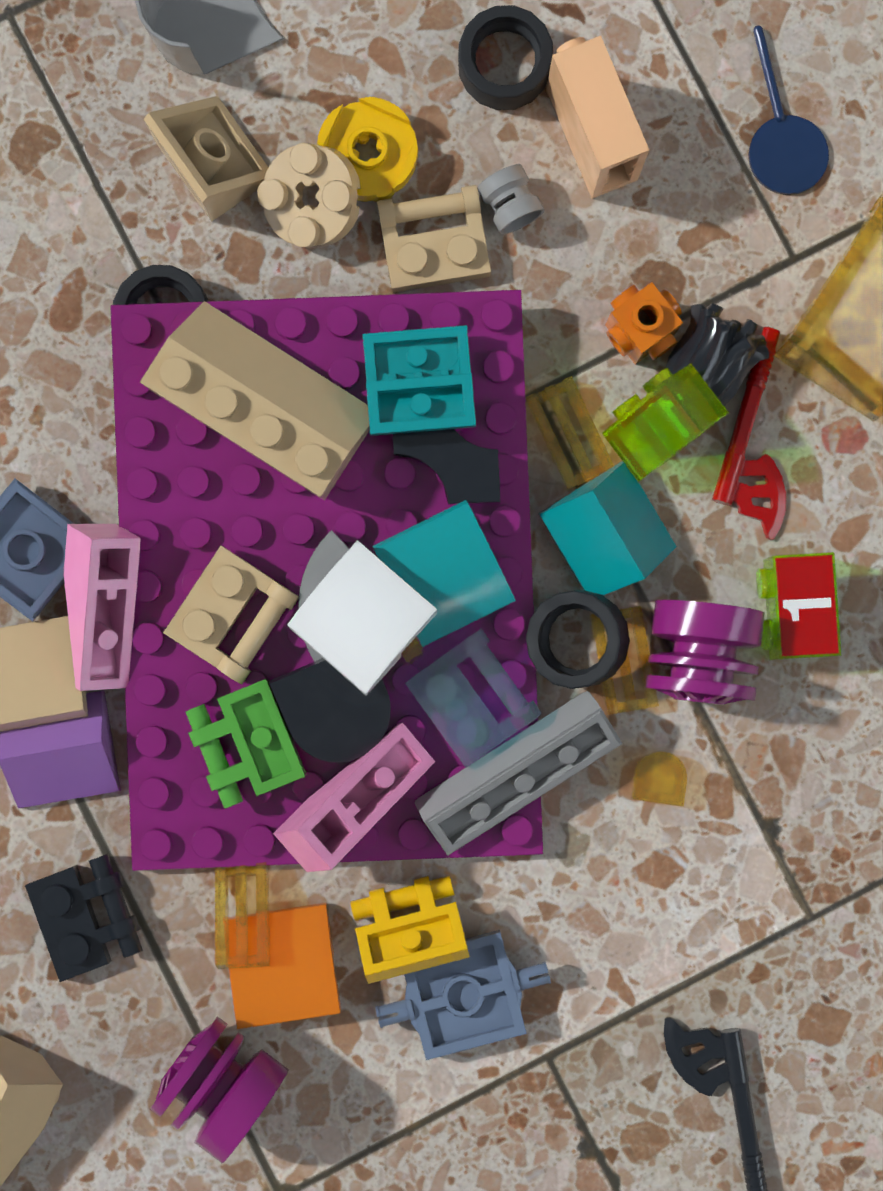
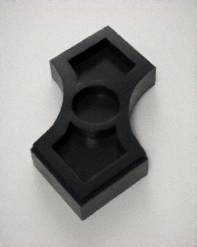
[393,429,500,505]

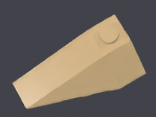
[0,1035,63,1186]

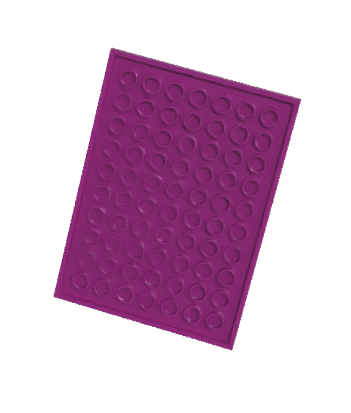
[110,290,543,871]

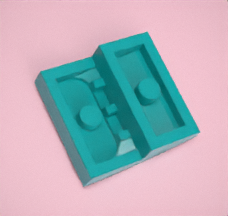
[363,325,476,436]
[372,500,516,647]

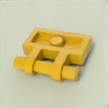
[350,875,470,984]

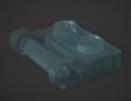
[405,628,542,768]

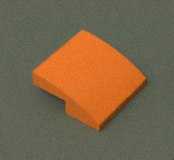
[224,903,341,1029]

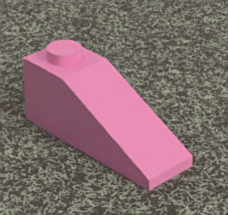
[64,524,141,691]
[273,723,435,872]

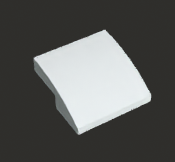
[287,540,437,695]

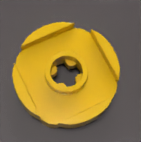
[317,97,418,202]

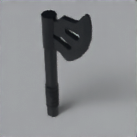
[663,1017,768,1191]

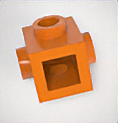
[605,282,683,365]

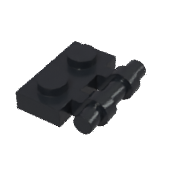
[25,854,143,982]

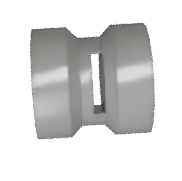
[477,164,545,235]

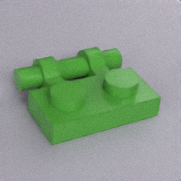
[185,678,307,808]

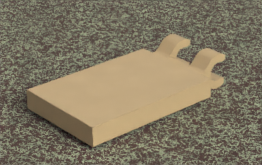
[0,616,88,732]

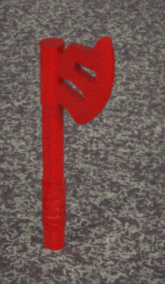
[712,327,786,540]

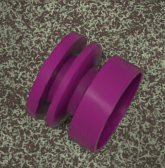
[645,600,765,705]
[150,1016,289,1163]

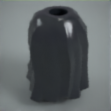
[664,303,769,407]

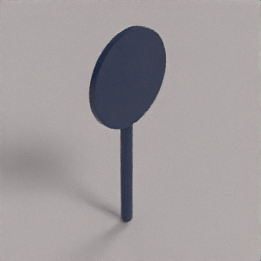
[748,25,829,195]

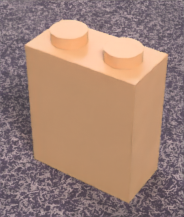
[546,35,649,199]

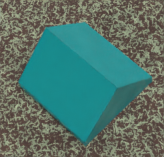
[538,460,677,595]

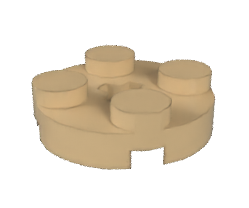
[257,143,361,248]

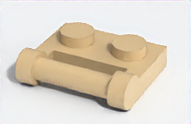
[377,185,491,293]
[163,546,299,684]

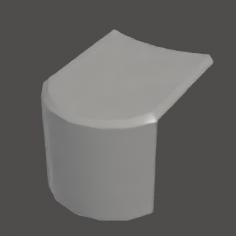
[135,0,284,75]

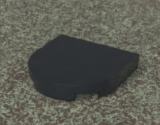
[269,658,391,763]

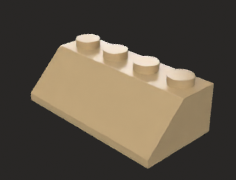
[140,301,370,501]

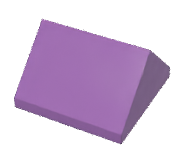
[0,690,121,809]

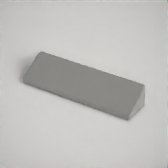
[415,691,623,855]

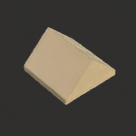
[144,96,269,222]

